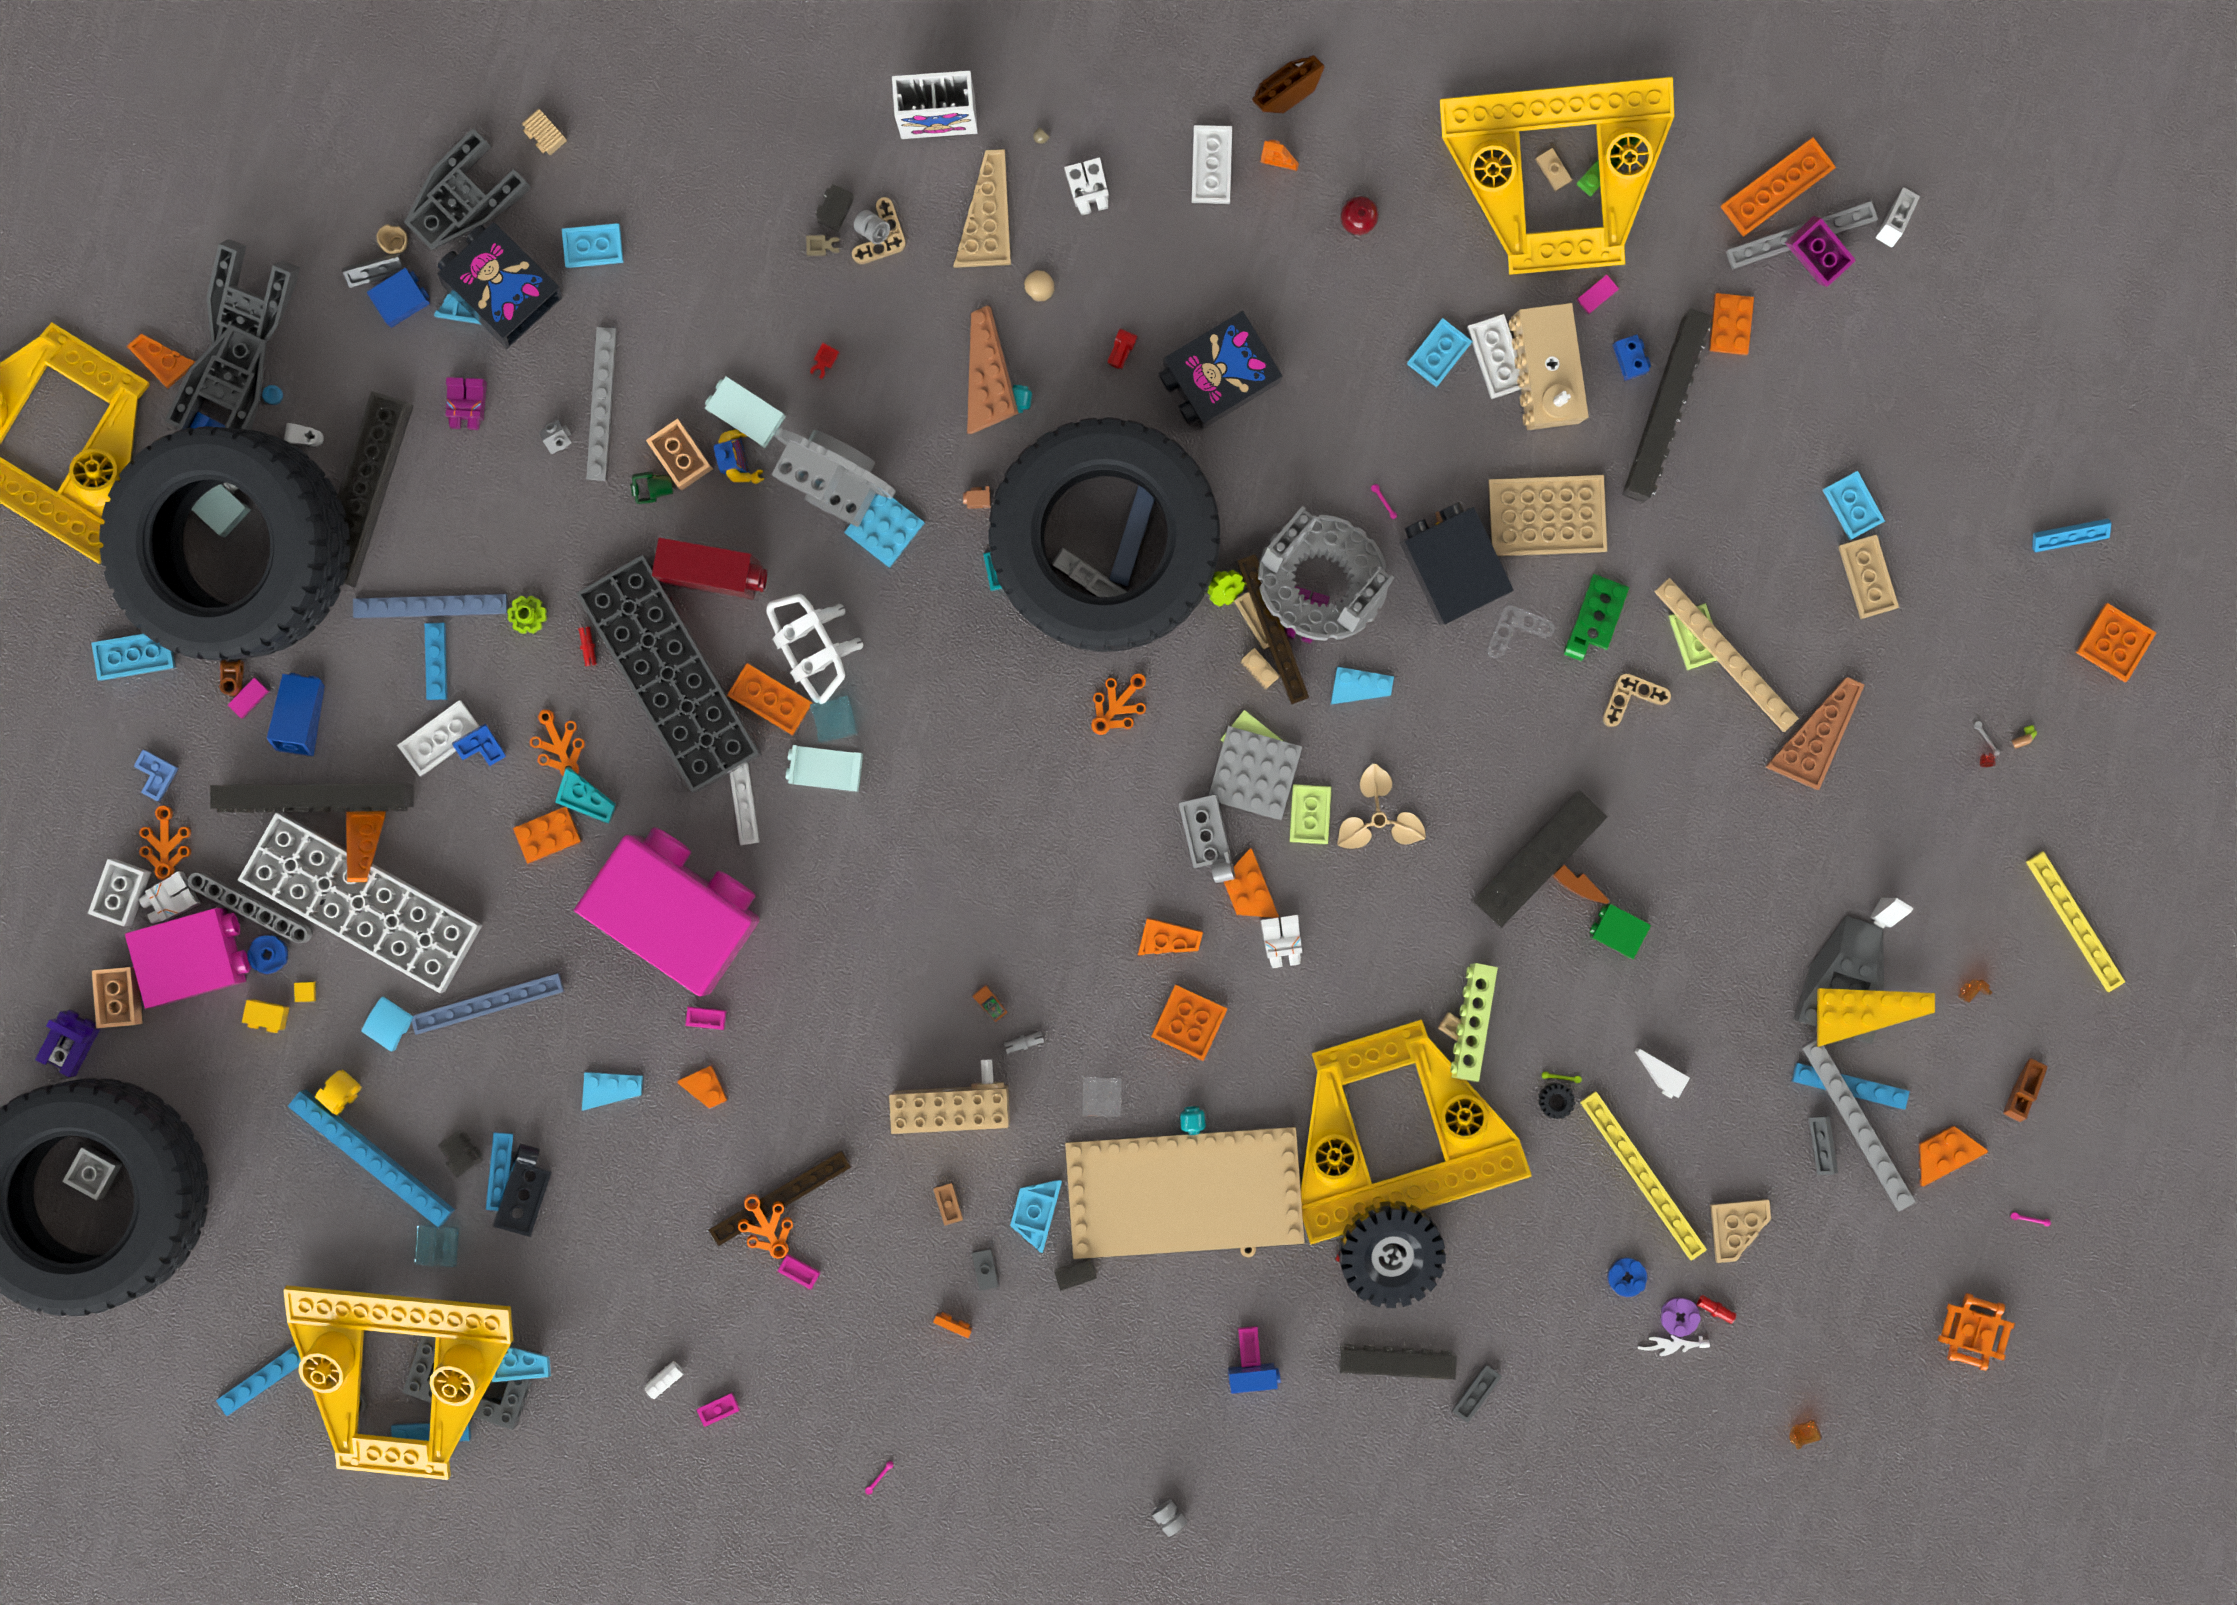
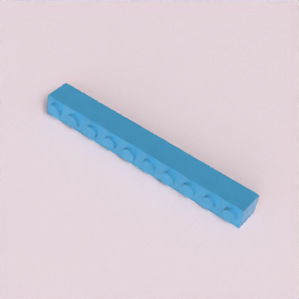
[288,1090,455,1227]

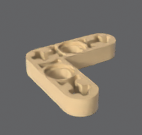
[852,197,906,264]
[1603,674,1671,727]

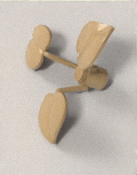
[1338,764,1426,849]

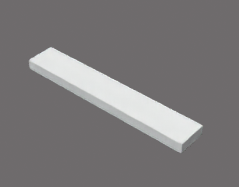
[730,763,759,845]

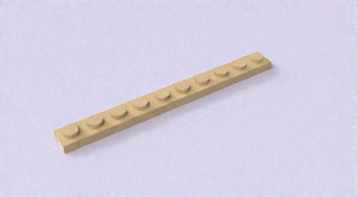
[1654,578,1799,732]

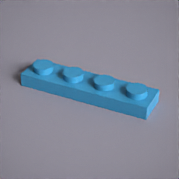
[2032,519,2111,552]
[424,623,447,700]
[485,1132,513,1211]
[391,1421,471,1441]

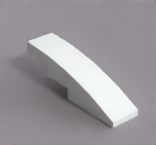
[1052,547,1127,597]

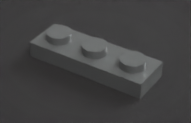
[342,253,404,288]
[1809,1116,1838,1175]
[1451,1364,1502,1423]

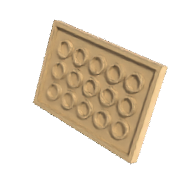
[1488,475,1607,556]

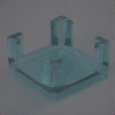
[810,696,858,743]

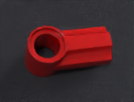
[1107,328,1138,370]

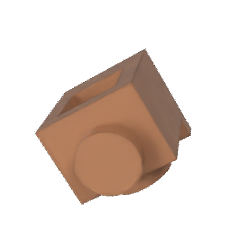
[963,486,991,509]

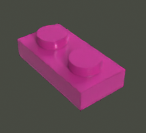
[696,1392,740,1427]

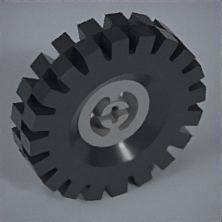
[1338,1201,1446,1308]

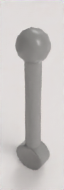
[1974,721,2000,756]

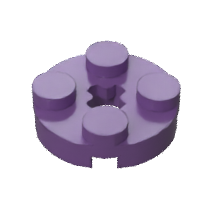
[1661,1297,1701,1337]

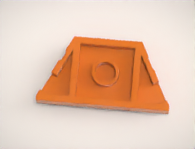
[1224,848,1279,918]
[1919,1126,1988,1187]

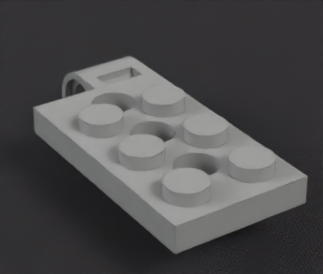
[1179,794,1235,883]

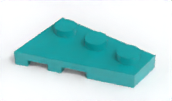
[555,767,616,823]

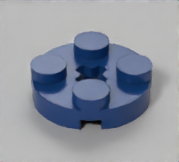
[247,935,288,974]
[1607,1257,1647,1297]

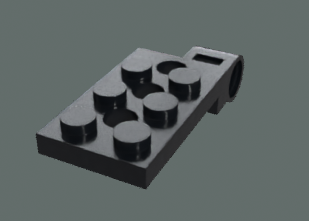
[493,1143,552,1237]

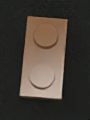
[933,1183,963,1226]

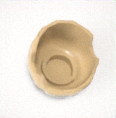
[376,224,409,254]
[1024,270,1055,301]

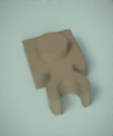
[806,235,840,256]

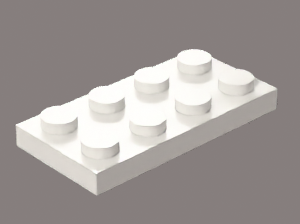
[1192,125,1232,204]
[1467,314,1522,399]
[397,700,480,777]

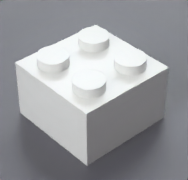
[62,1145,123,1200]

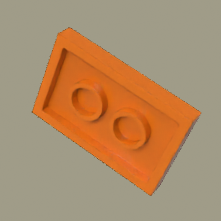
[1709,293,1754,355]
[513,807,582,864]

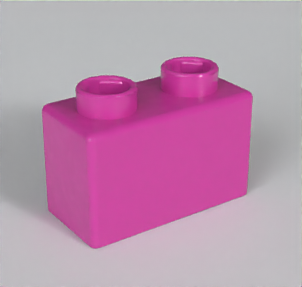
[574,827,759,997]

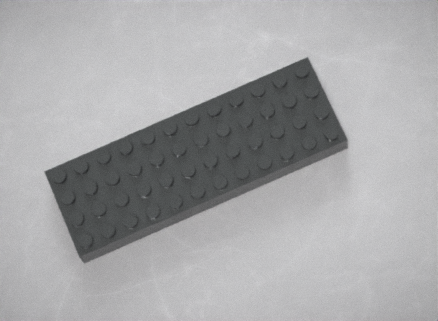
[576,555,762,793]

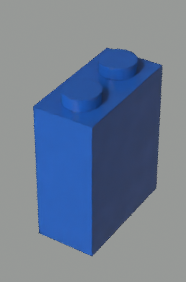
[367,268,430,328]
[1228,1363,1281,1394]

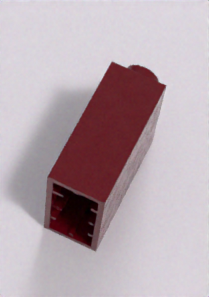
[652,538,768,600]

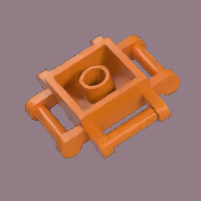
[1937,1293,2015,1371]

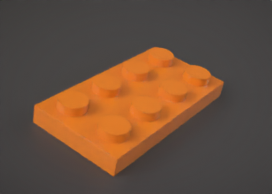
[727,663,813,735]

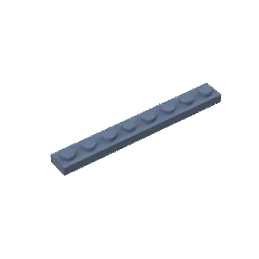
[353,594,508,618]
[411,973,565,1035]

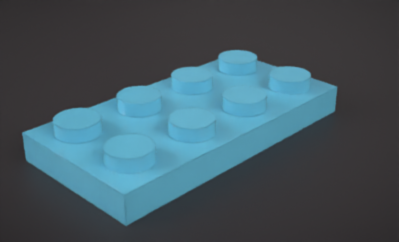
[92,634,176,681]

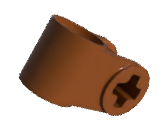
[219,660,244,697]

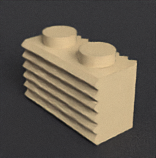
[522,109,567,155]
[1241,648,1280,689]

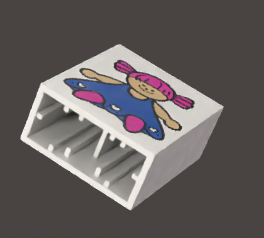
[892,71,978,139]

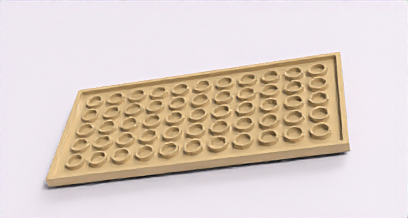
[1065,1127,1304,1259]

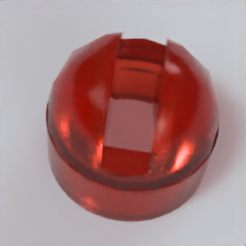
[1979,753,1996,767]

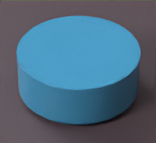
[262,385,283,405]

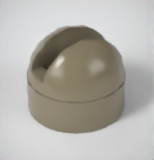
[1033,127,1050,144]

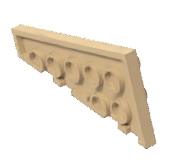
[953,149,1011,268]

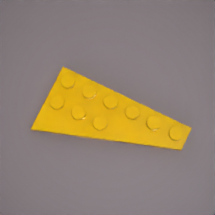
[1817,988,1935,1047]

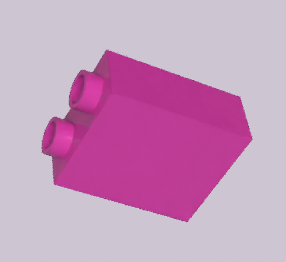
[125,908,250,1009]

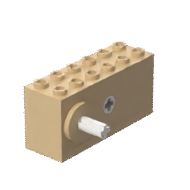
[1509,303,1589,430]
[889,1059,1010,1134]

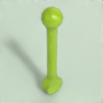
[1542,1071,1582,1083]

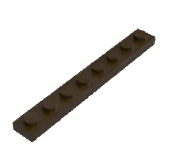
[1237,554,1309,705]
[709,1151,851,1246]

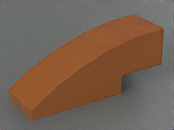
[1551,865,1610,904]
[2003,1058,2048,1122]

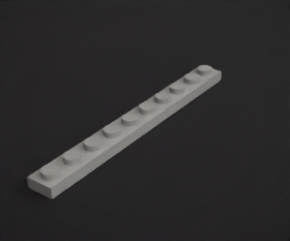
[1801,1038,1915,1211]

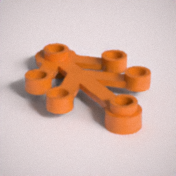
[1091,674,1146,735]
[530,709,585,776]
[139,806,191,880]
[738,1194,793,1259]

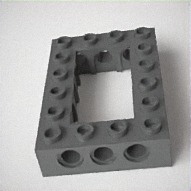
[402,1336,542,1430]

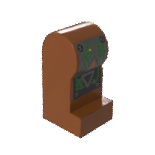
[972,985,1008,1022]

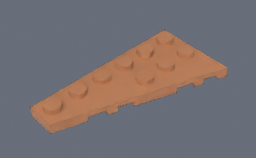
[967,306,1019,434]

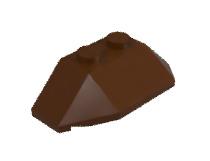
[1252,55,1325,114]

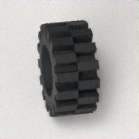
[1538,1083,1575,1119]

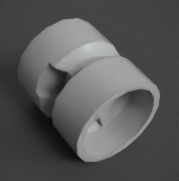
[854,210,890,244]
[1152,1499,1188,1537]

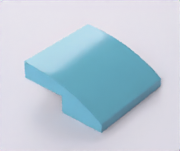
[361,996,413,1052]

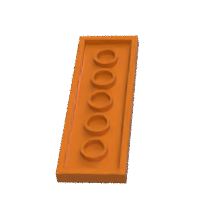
[1720,137,1836,237]

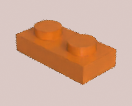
[933,1312,972,1338]

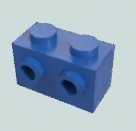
[1612,335,1651,381]

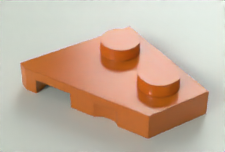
[677,1065,728,1109]

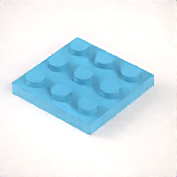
[844,494,925,568]

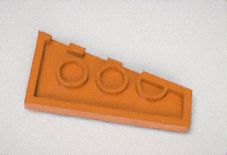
[346,811,386,882]

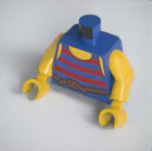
[714,429,764,484]

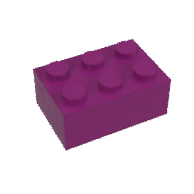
[1784,216,1856,287]

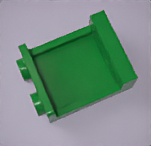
[1589,904,1651,959]

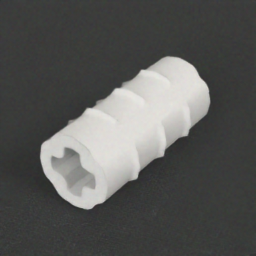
[643,1361,684,1399]

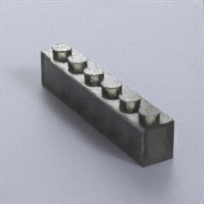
[1338,1344,1457,1380]

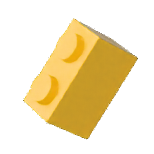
[242,999,290,1033]

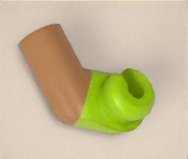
[2012,725,2037,749]

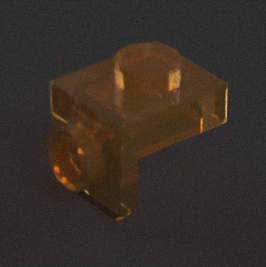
[1958,979,1993,1003]
[1789,1419,1822,1450]

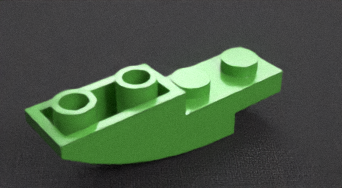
[1577,136,1640,197]

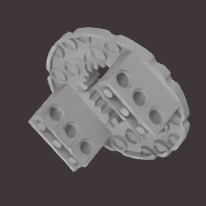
[772,428,896,527]
[1258,506,1394,641]

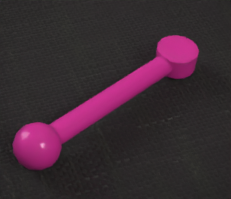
[1371,484,1397,519]
[2010,1212,2051,1227]
[865,1461,893,1495]

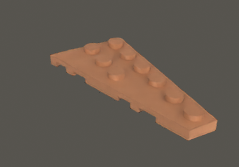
[1765,677,1864,790]

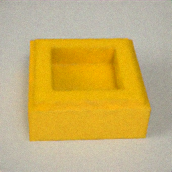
[294,982,316,1002]

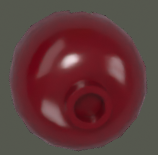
[1340,196,1379,236]

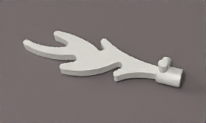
[1637,1335,1710,1356]

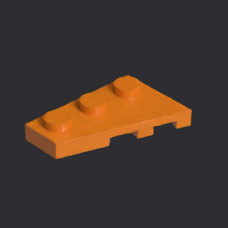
[1260,140,1299,171]
[127,334,195,389]
[1138,917,1203,955]

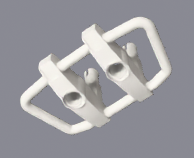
[766,594,863,704]

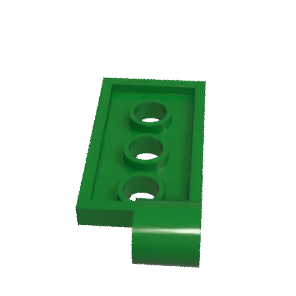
[1563,574,1630,661]

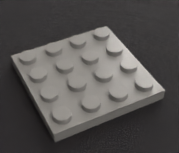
[1209,726,1302,820]

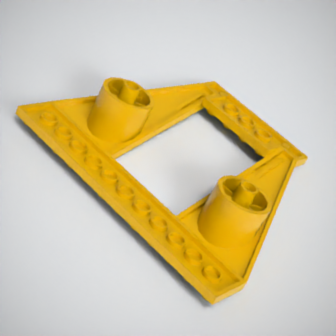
[1440,76,1674,275]
[0,322,150,564]
[1301,1020,1532,1245]
[284,1285,513,1480]

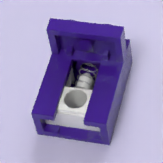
[35,1010,101,1077]

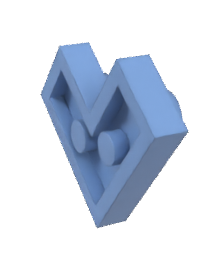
[134,750,179,802]

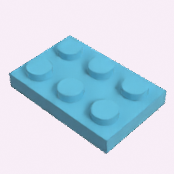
[562,223,624,268]
[1407,318,1473,388]
[1823,471,1885,540]

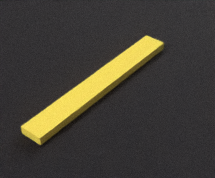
[2026,851,2125,992]

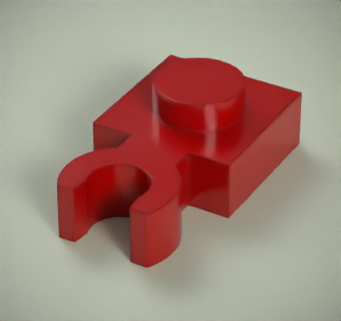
[810,343,840,380]

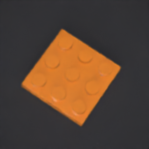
[2075,603,2156,682]
[1151,984,1227,1061]

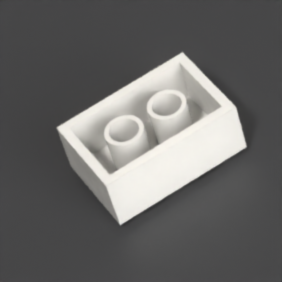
[88,859,151,927]

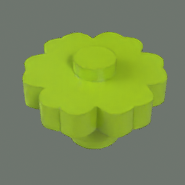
[1207,570,1245,607]
[507,596,547,634]

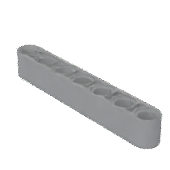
[188,873,312,943]

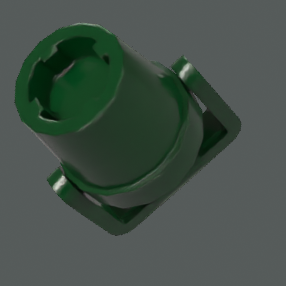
[630,472,673,504]

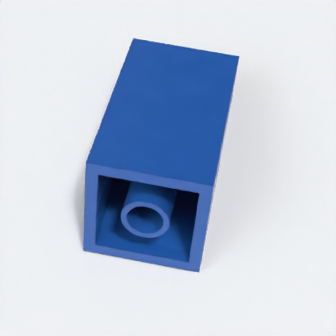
[267,673,325,756]

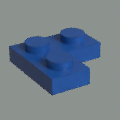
[452,723,506,766]

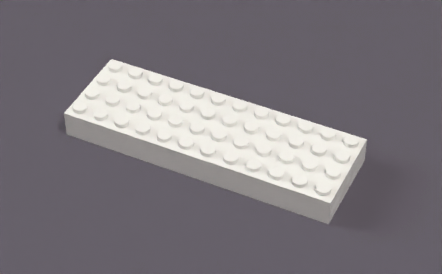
[238,813,482,993]

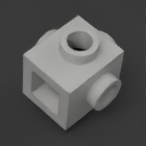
[539,420,571,454]

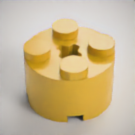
[315,1069,362,1116]

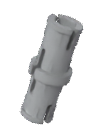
[1004,1031,1044,1054]

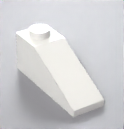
[1876,187,1920,247]
[1870,898,1913,929]
[1635,1048,1690,1099]

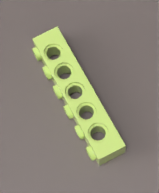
[1450,963,1498,1082]

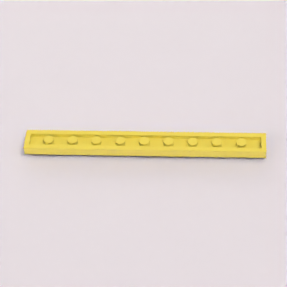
[1580,1091,1707,1261]

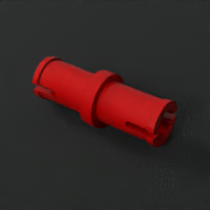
[578,627,597,666]
[1697,1295,1737,1324]

